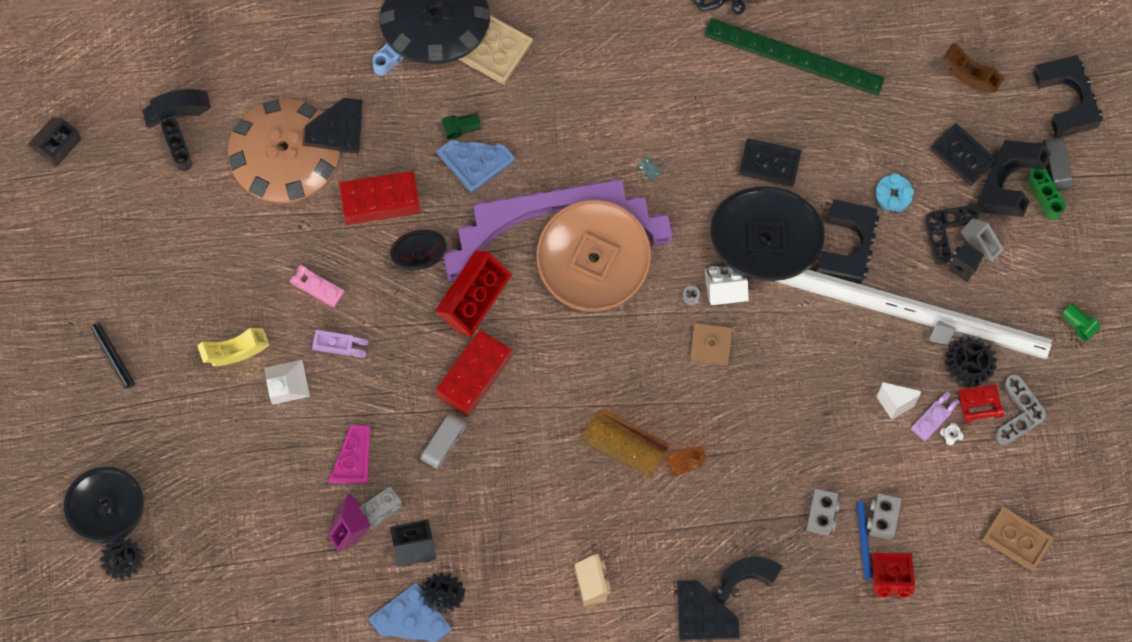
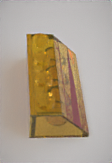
[584,409,671,478]

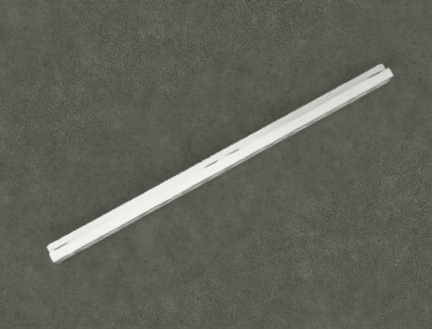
[775,270,1052,359]

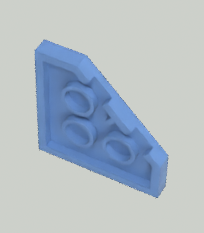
[436,140,516,194]
[368,583,452,642]

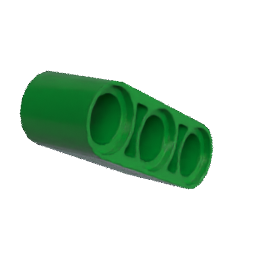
[1027,169,1066,220]

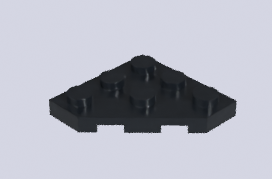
[303,97,363,154]
[677,580,740,641]

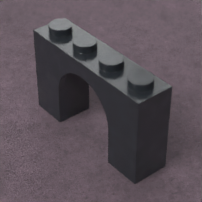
[1032,55,1103,138]
[977,140,1051,217]
[817,199,880,285]

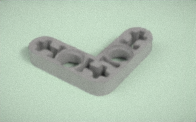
[996,375,1046,445]

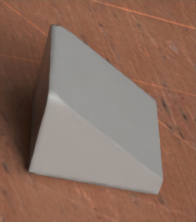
[929,320,956,345]

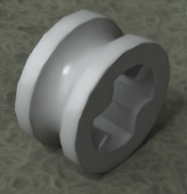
[682,286,700,305]

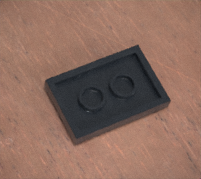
[930,123,996,186]
[739,138,802,187]

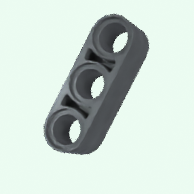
[1043,137,1073,190]

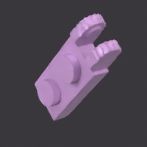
[312,330,369,358]
[911,391,960,442]

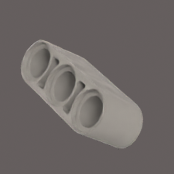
[421,413,467,470]

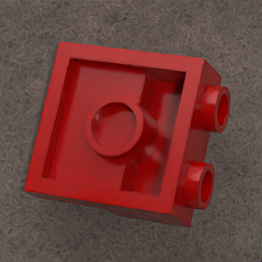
[872,553,915,598]

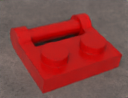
[957,384,1004,423]

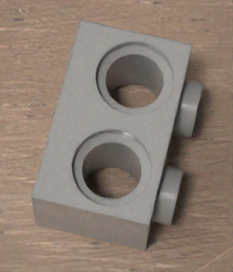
[360,486,403,530]
[806,489,840,536]
[866,493,901,541]

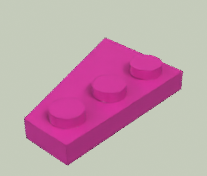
[328,425,371,484]

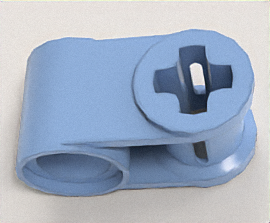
[372,43,404,76]

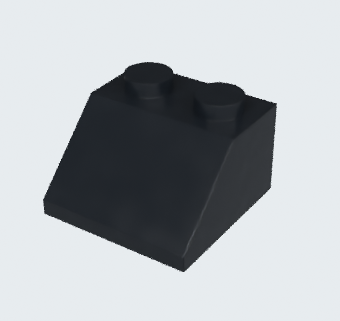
[390,519,436,567]

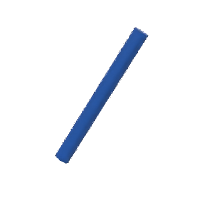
[856,501,872,580]

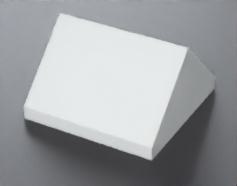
[877,382,921,419]

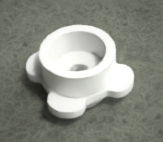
[940,423,964,445]

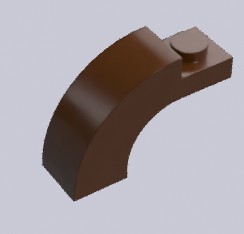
[943,44,1004,93]

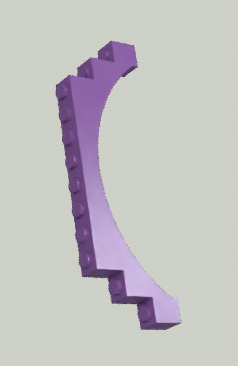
[444,179,672,281]

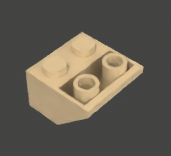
[574,554,611,606]

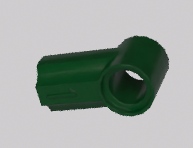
[442,113,481,140]

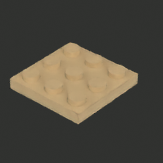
[458,15,533,85]

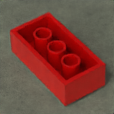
[339,171,421,225]
[435,250,512,336]
[436,329,512,417]

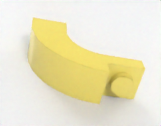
[197,328,269,366]

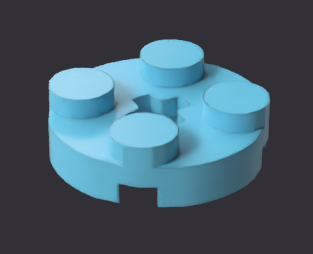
[875,173,914,212]

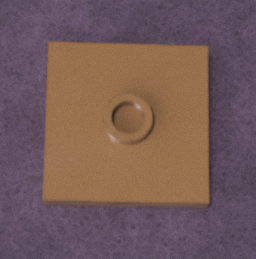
[690,323,732,366]

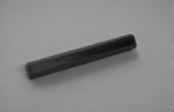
[91,322,135,389]

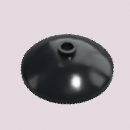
[390,230,447,271]

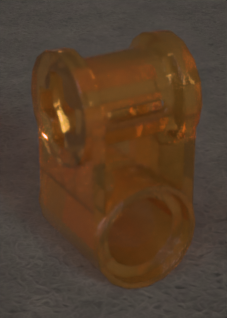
[667,447,705,476]

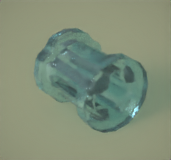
[638,156,663,181]

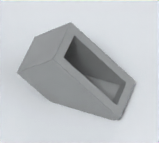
[961,219,1004,262]

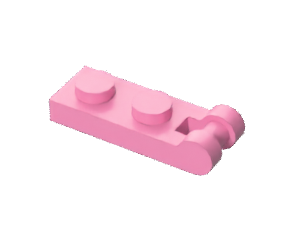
[289,265,345,308]

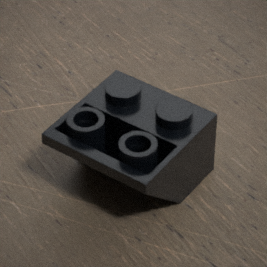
[28,117,81,166]

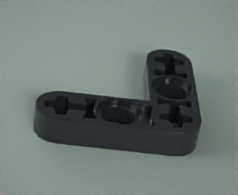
[925,205,979,265]

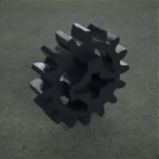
[100,538,144,581]
[421,572,465,613]

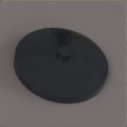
[64,467,144,544]

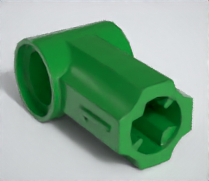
[1061,303,1101,341]

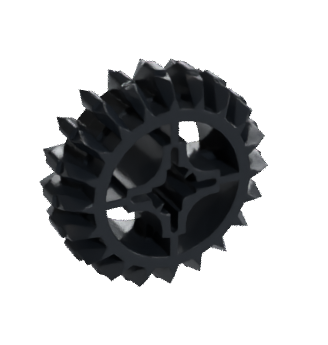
[944,335,997,387]

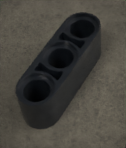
[161,116,192,171]

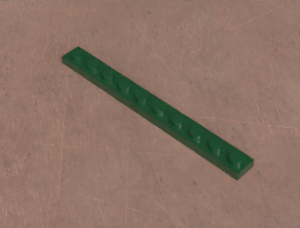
[704,18,885,96]

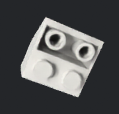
[704,266,749,305]

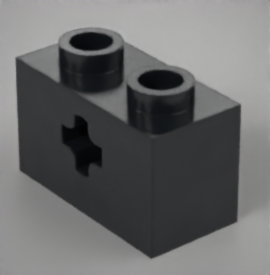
[949,243,984,282]

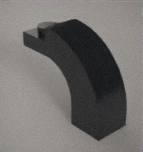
[142,89,211,128]
[717,557,782,605]

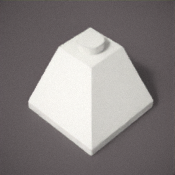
[264,360,310,405]

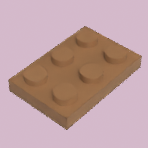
[982,507,1054,572]

